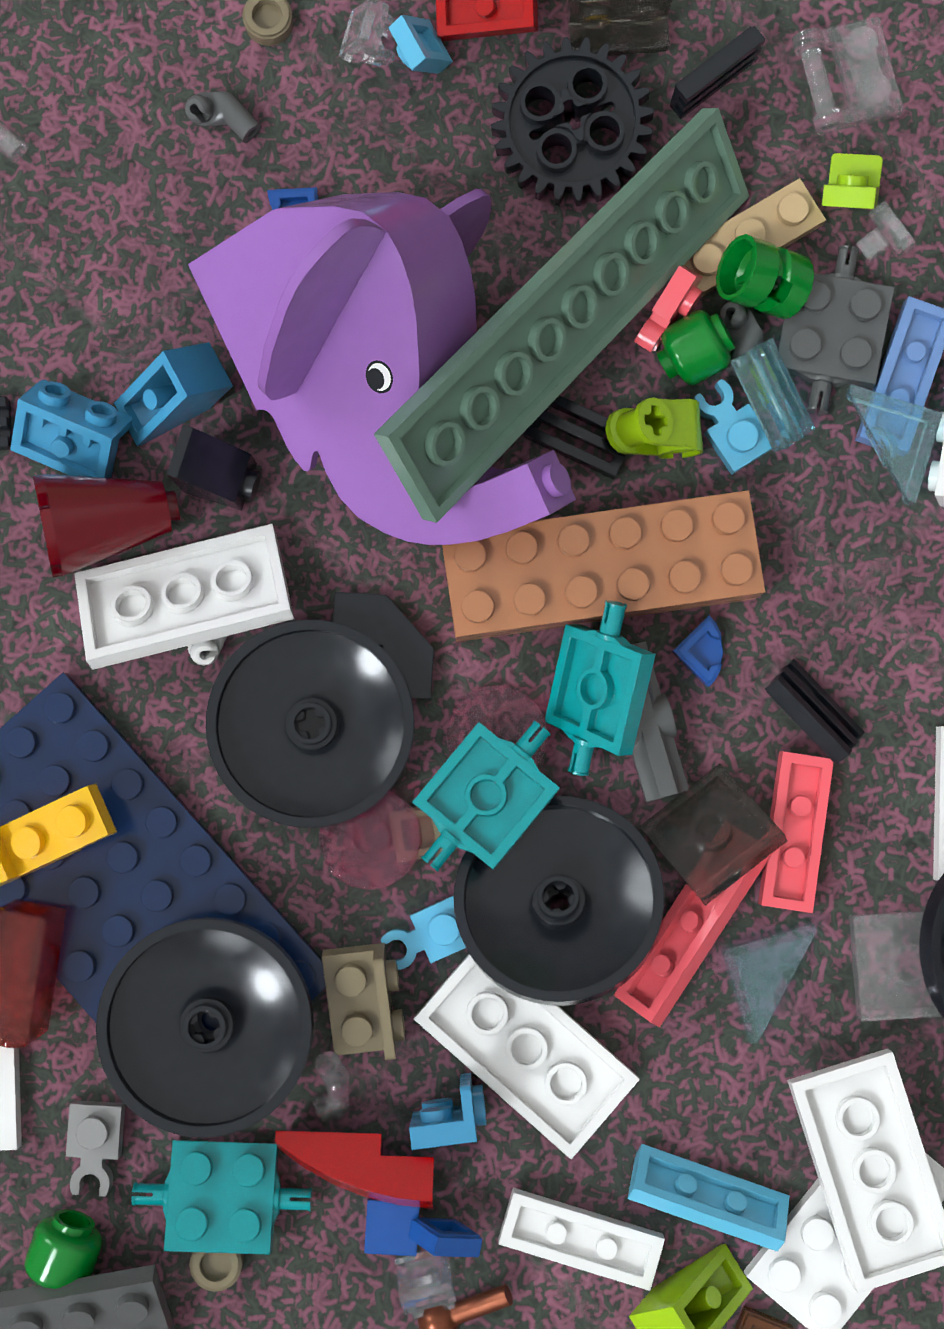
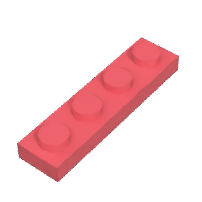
[614,823,773,1027]

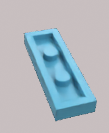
[627,1144,790,1252]

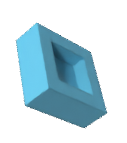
[388,15,453,74]

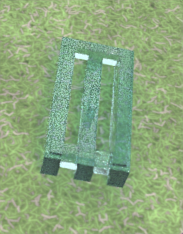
[731,338,816,453]

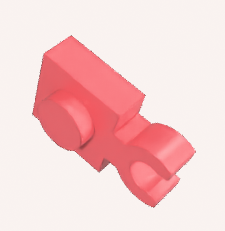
[634,266,703,352]

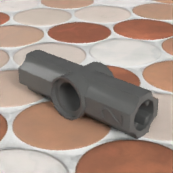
[632,641,689,802]

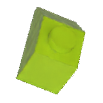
[629,1243,753,1329]

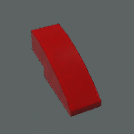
[275,1131,434,1209]

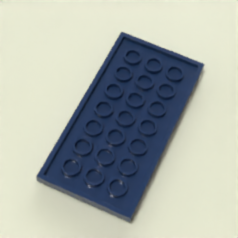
[0,672,326,1030]

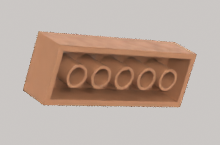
[442,490,765,642]

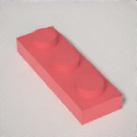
[758,751,834,913]

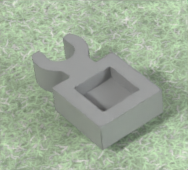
[66,1100,125,1197]

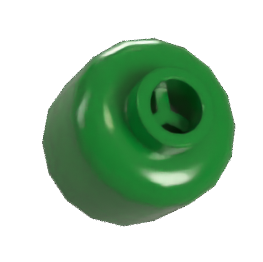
[656,309,736,386]
[24,1209,103,1289]

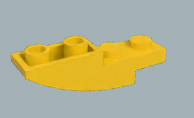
[0,784,117,887]

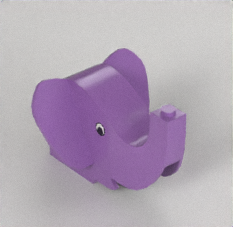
[188,189,576,545]

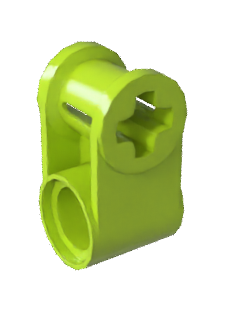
[605,397,703,459]

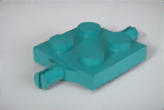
[544,600,656,776]
[412,720,560,872]
[131,1140,313,1255]

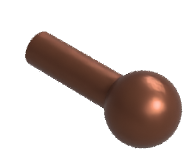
[418,1284,513,1329]

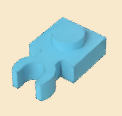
[694,379,776,475]
[380,895,466,970]

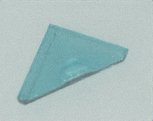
[846,385,943,506]
[720,922,816,1044]

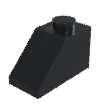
[166,425,261,511]

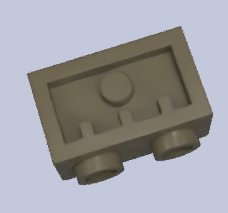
[322,943,405,1060]

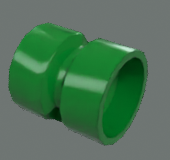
[716,234,814,319]

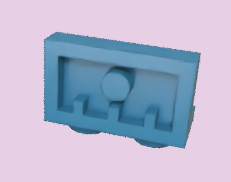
[10,380,132,478]
[409,1073,486,1150]

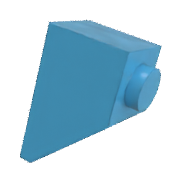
[114,342,233,446]

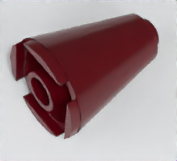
[33,474,180,578]

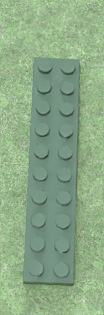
[374,108,750,523]

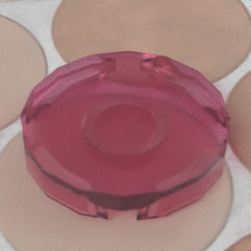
[447,685,547,766]
[319,791,423,890]

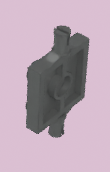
[773,245,895,416]

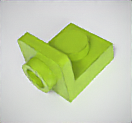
[822,153,883,209]

